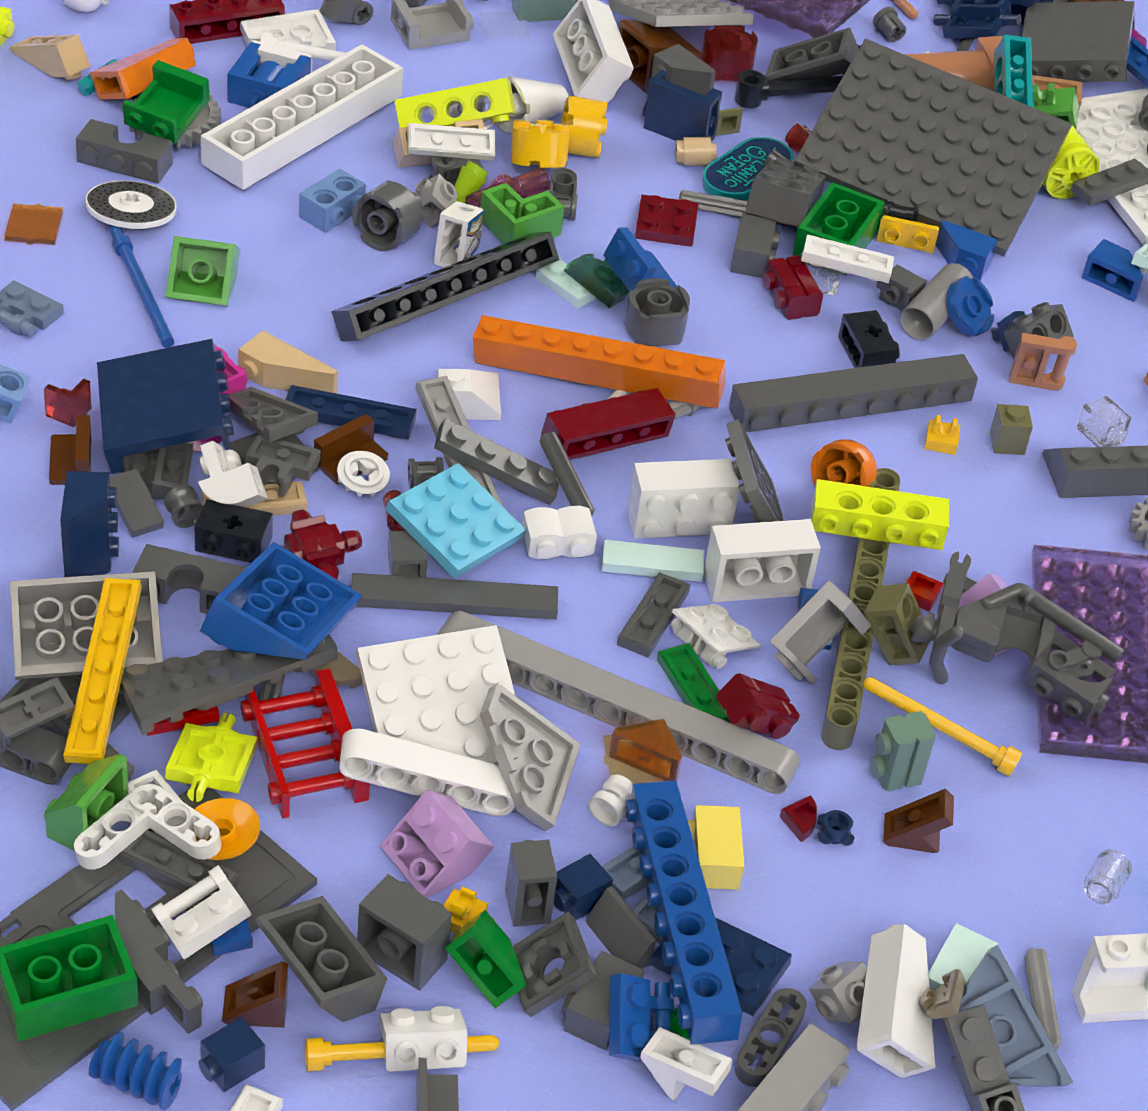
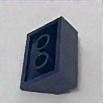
[60,471,119,577]

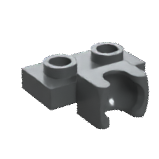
[246,434,321,497]

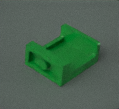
[122,60,210,144]

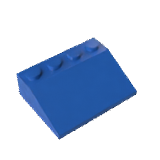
[200,542,363,660]

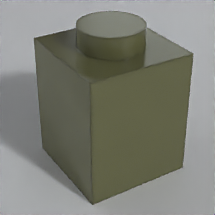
[990,404,1033,455]

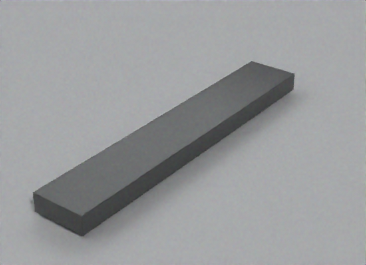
[351,573,558,620]

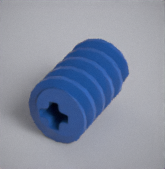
[88,1031,182,1111]

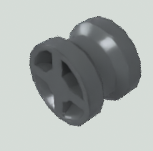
[164,485,203,528]

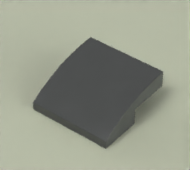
[120,443,194,499]

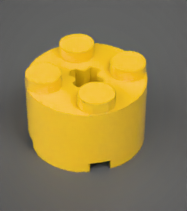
[561,96,607,158]
[511,119,570,168]

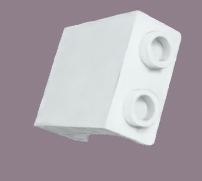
[1072,933,1148,1023]

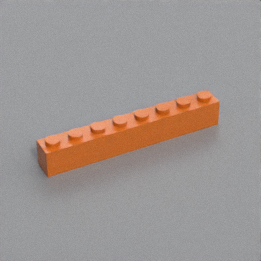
[473,315,725,409]

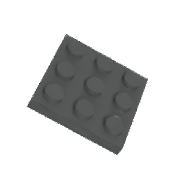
[725,419,784,523]

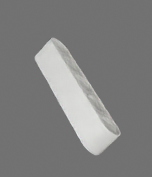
[339,728,515,816]

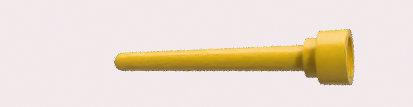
[863,677,1023,777]
[305,1035,499,1071]

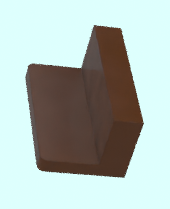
[314,414,388,485]
[49,415,92,485]

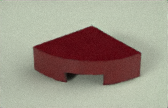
[780,795,817,842]

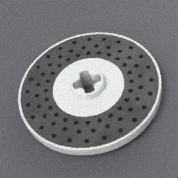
[85,180,177,229]

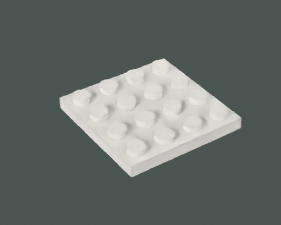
[356,625,515,765]

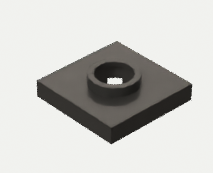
[513,912,597,1017]

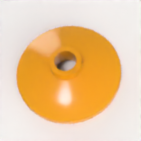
[193,798,260,860]

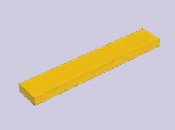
[63,578,142,764]

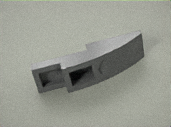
[115,889,203,1034]
[943,1004,1025,1111]

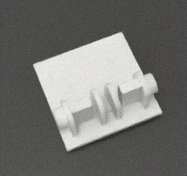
[671,604,761,669]

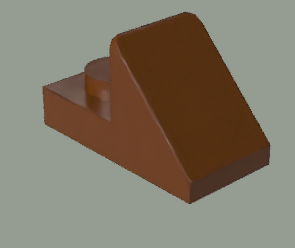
[883,788,954,853]

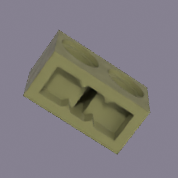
[864,583,929,665]

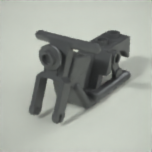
[910,551,1124,724]

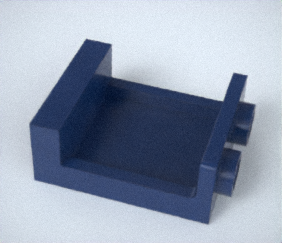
[642,70,722,142]

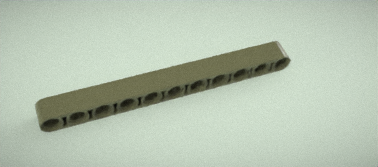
[821,468,900,750]

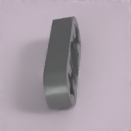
[735,988,807,1087]

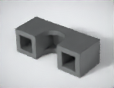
[76,119,173,184]
[132,544,247,614]

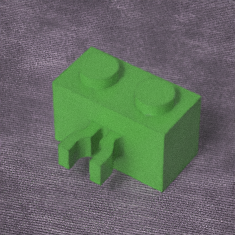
[1033,83,1079,130]

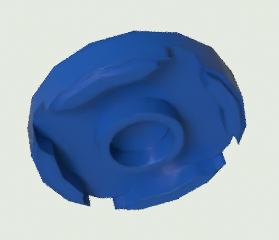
[946,276,994,336]

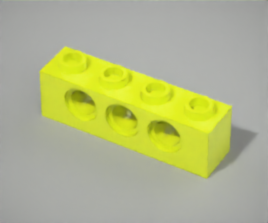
[395,78,516,128]
[810,479,949,550]

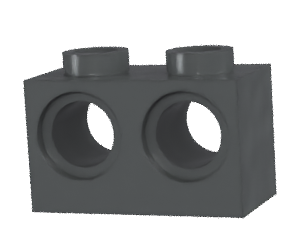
[1003,302,1074,360]

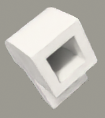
[198,441,268,507]

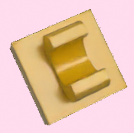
[924,415,960,455]
[443,886,488,933]

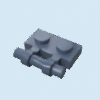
[0,280,64,337]

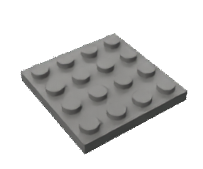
[609,0,753,27]

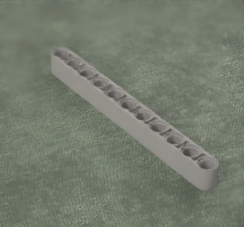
[436,611,800,794]

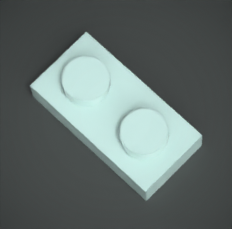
[536,259,600,309]

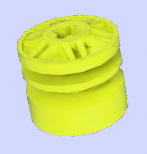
[1043,125,1100,199]

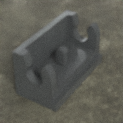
[0,677,75,749]

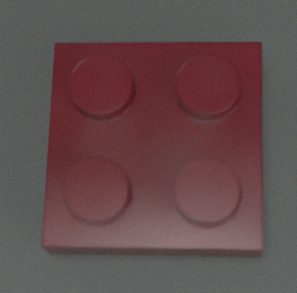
[635,194,699,247]

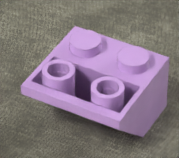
[380,790,495,898]

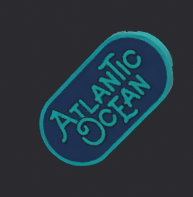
[702,137,794,201]

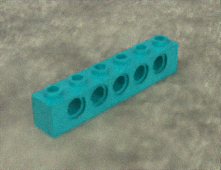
[994,34,1033,107]

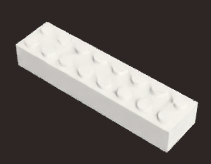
[201,44,403,190]

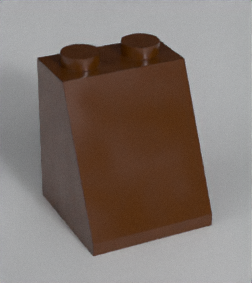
[619,19,702,94]

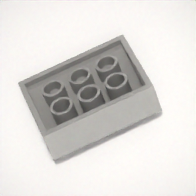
[10,571,163,680]

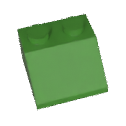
[166,236,240,306]
[44,754,128,852]

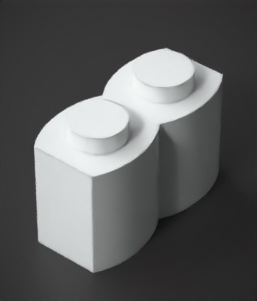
[522,506,597,559]

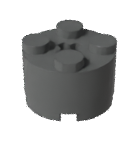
[352,180,422,251]
[625,278,690,346]

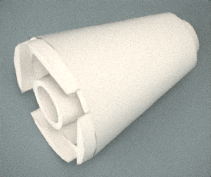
[496,76,568,134]

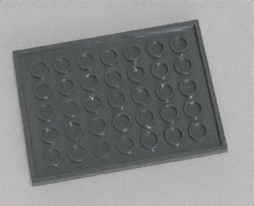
[794,38,1072,257]

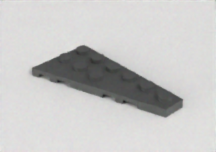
[120,634,338,735]

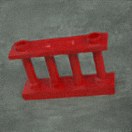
[240,668,370,818]

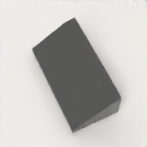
[586,887,656,969]

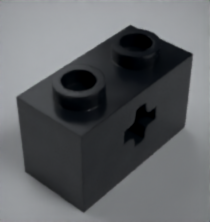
[838,310,900,368]
[194,499,273,563]

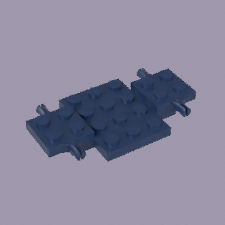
[933,0,1038,40]

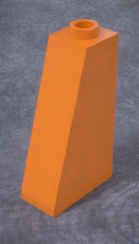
[90,38,196,99]

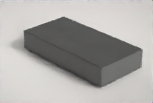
[110,468,164,538]

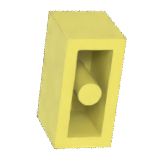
[688,805,744,890]

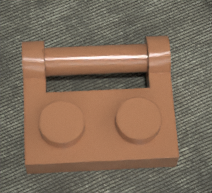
[1009,333,1078,391]

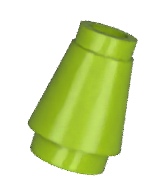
[454,160,489,204]

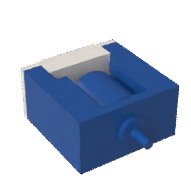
[227,40,312,108]

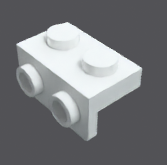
[380,1006,467,1072]

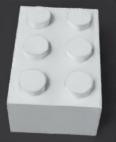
[627,459,740,539]
[704,519,821,602]

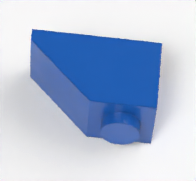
[936,220,998,281]
[1082,239,1143,302]

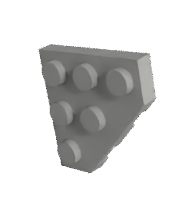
[480,683,581,832]

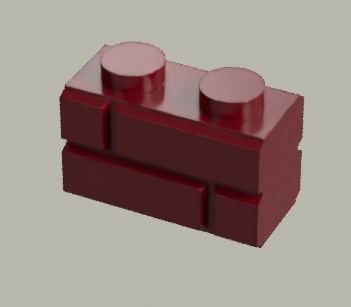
[763,255,823,320]
[716,673,800,739]

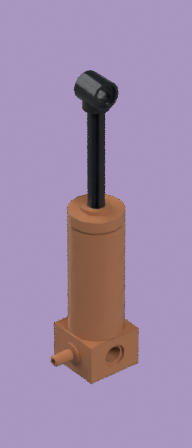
[735,36,1003,109]

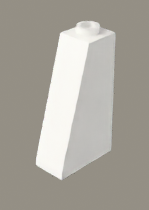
[857,924,935,1078]

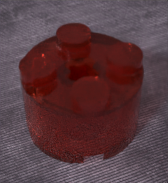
[701,25,758,82]

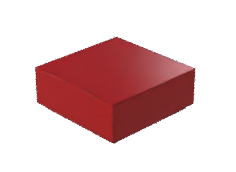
[905,570,944,612]

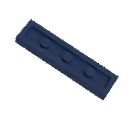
[285,385,417,439]

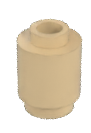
[676,137,717,166]

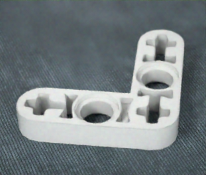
[74,784,222,869]

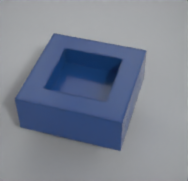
[210,919,253,956]

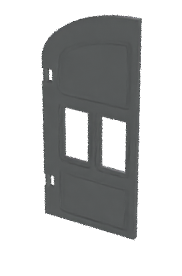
[0,788,317,1111]

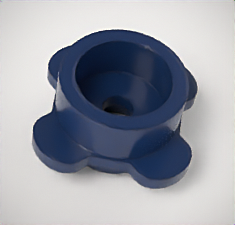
[817,810,855,846]

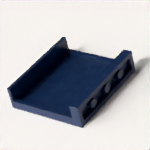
[97,339,234,474]

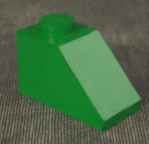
[445,909,526,1009]

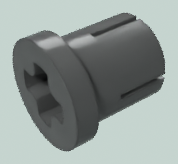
[873,7,906,42]

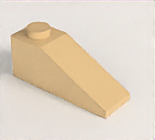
[10,34,90,80]
[238,330,338,393]

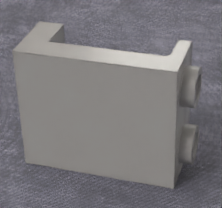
[391,0,474,50]
[770,581,872,685]

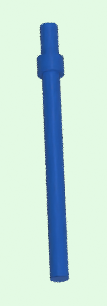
[108,225,174,348]

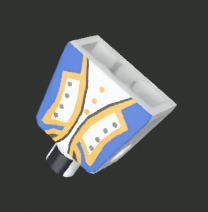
[434,202,484,267]

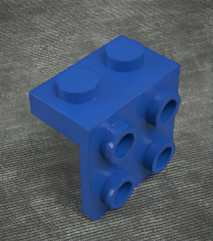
[603,227,678,292]

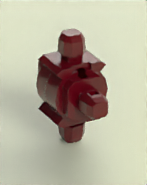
[280,509,362,580]

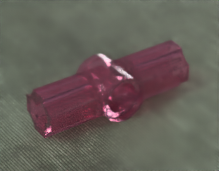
[466,167,550,208]

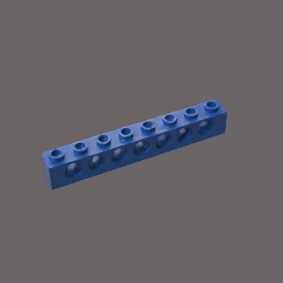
[625,780,742,1045]

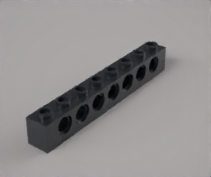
[331,231,559,341]

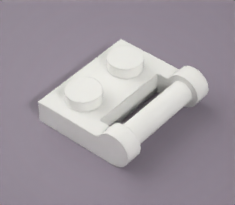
[151,865,252,959]

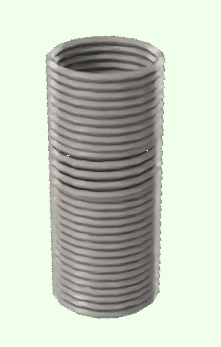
[900,263,973,340]

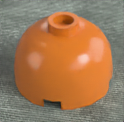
[810,439,877,487]

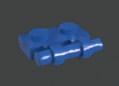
[609,973,674,1062]

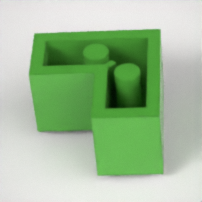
[481,183,564,244]

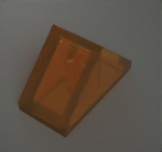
[609,719,682,781]

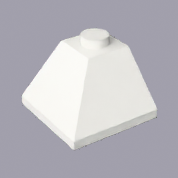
[435,369,501,420]

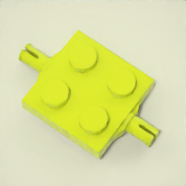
[165,713,258,802]

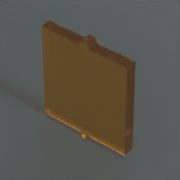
[4,204,63,245]

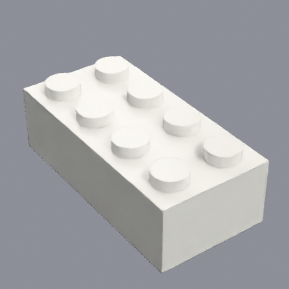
[553,0,634,103]

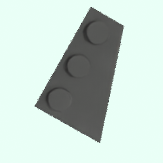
[228,387,318,443]

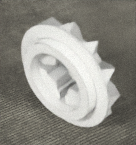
[336,451,390,498]

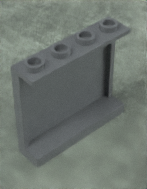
[1022,1,1136,82]

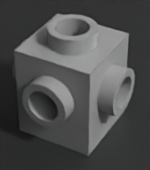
[415,174,458,227]
[809,961,867,1024]

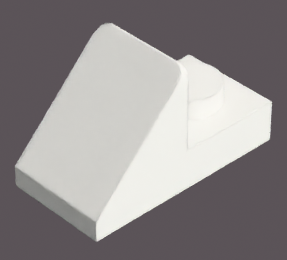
[640,1027,732,1101]

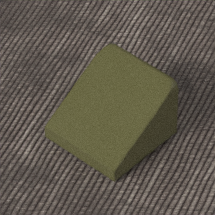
[715,107,743,136]

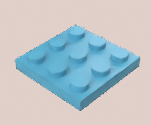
[385,463,527,579]

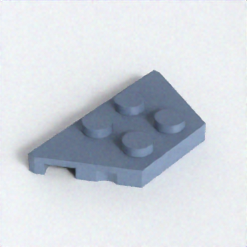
[959,945,1073,1087]

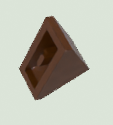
[222,961,288,1028]

